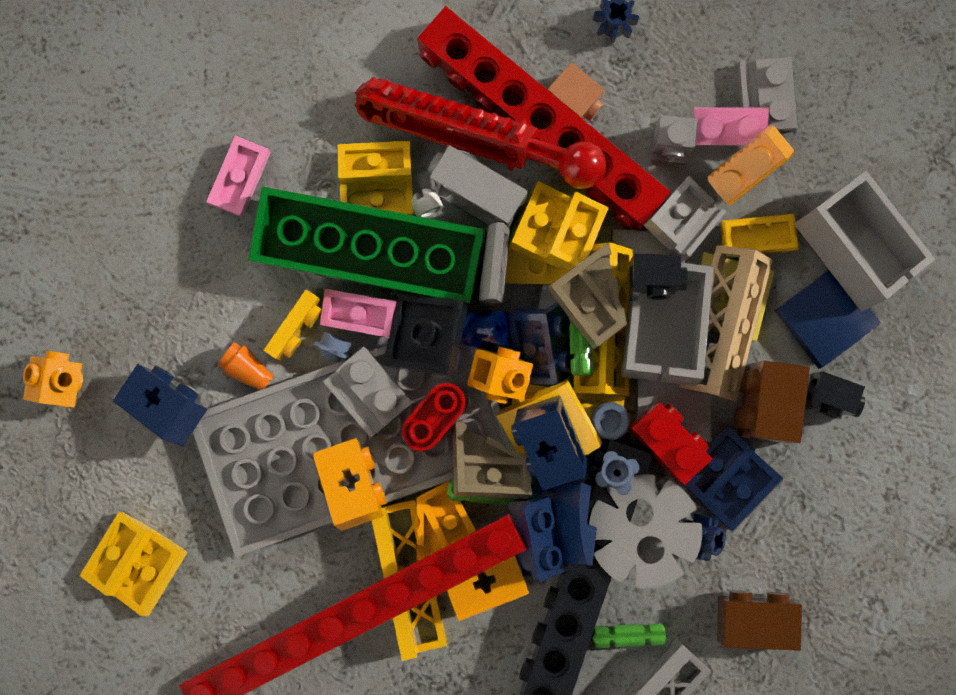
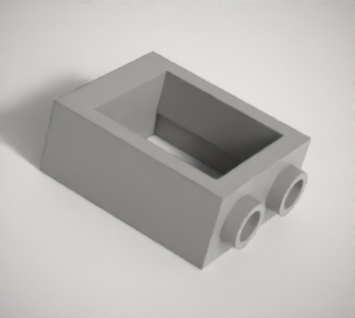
[428,145,528,230]

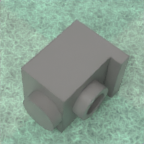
[651,115,697,165]

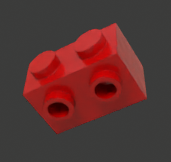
[628,402,712,485]

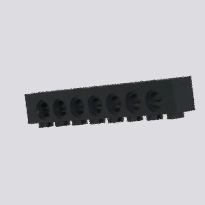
[513,439,653,695]

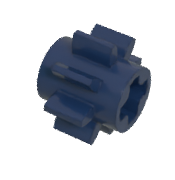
[593,0,639,43]
[684,513,726,562]

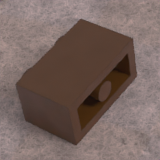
[717,590,802,651]

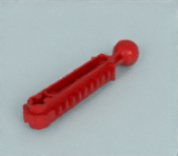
[355,77,606,189]

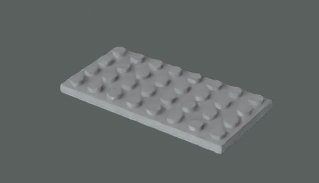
[193,317,515,557]

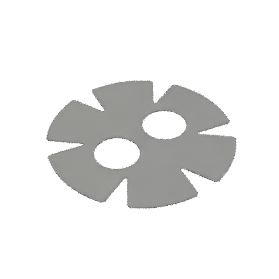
[589,474,702,589]

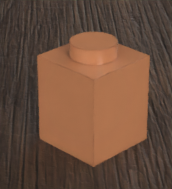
[547,62,605,122]

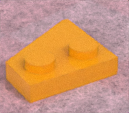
[416,480,476,561]

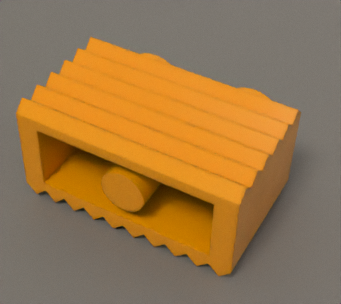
[708,126,795,206]

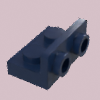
[507,303,574,385]
[508,497,565,582]

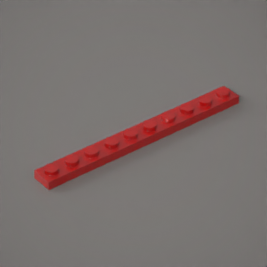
[179,513,527,695]

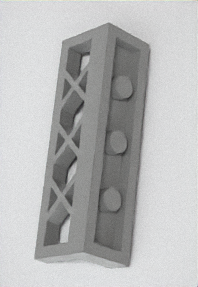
[625,638,711,695]

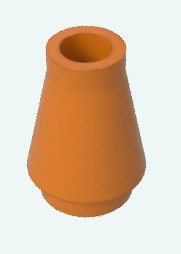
[217,342,274,391]

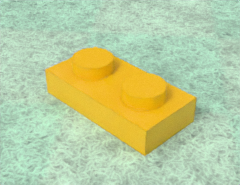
[263,289,323,361]

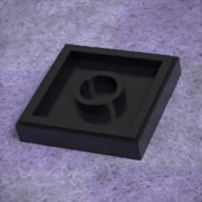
[383,293,469,377]

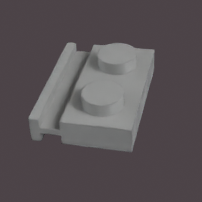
[736,57,798,132]
[644,175,726,262]
[323,346,413,438]

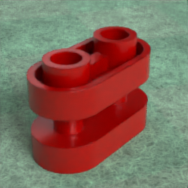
[402,383,466,451]

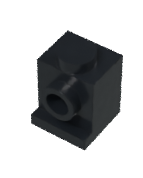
[629,254,688,301]
[805,371,865,420]

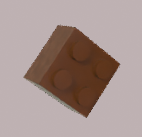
[734,360,810,444]

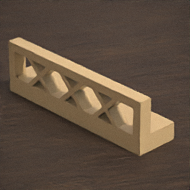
[680,245,773,402]

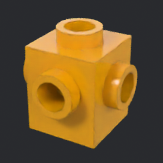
[467,347,533,404]
[23,350,83,408]

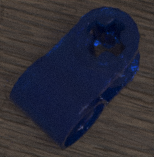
[461,311,513,351]

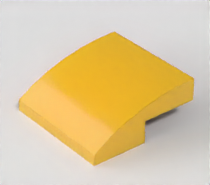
[337,141,414,216]
[508,181,608,270]
[496,380,603,457]
[79,512,188,616]

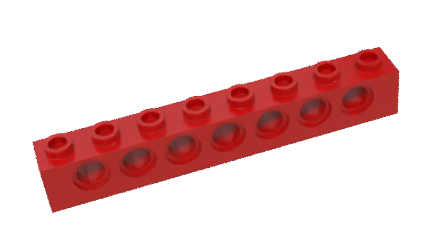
[417,6,671,230]

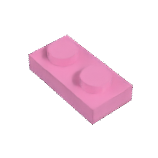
[694,107,769,145]
[206,135,271,218]
[320,288,397,338]

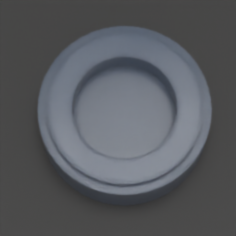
[591,402,630,440]

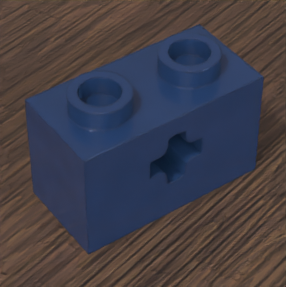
[113,364,208,447]
[511,395,588,491]

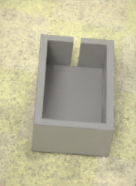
[794,171,935,312]
[621,263,714,386]

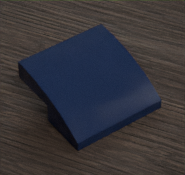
[774,269,881,369]
[682,425,783,533]
[529,483,597,566]

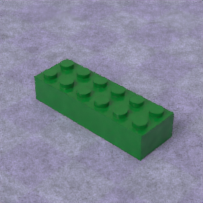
[248,186,485,303]

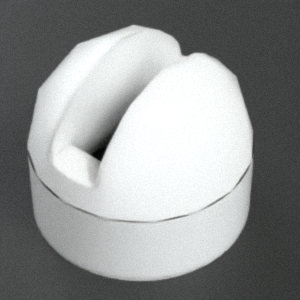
[412,188,444,218]

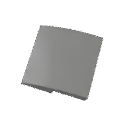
[478,222,510,308]

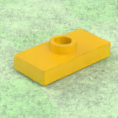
[719,214,799,258]
[505,248,570,284]

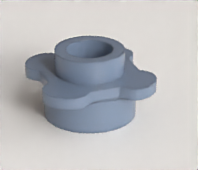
[313,332,352,362]
[595,451,639,495]

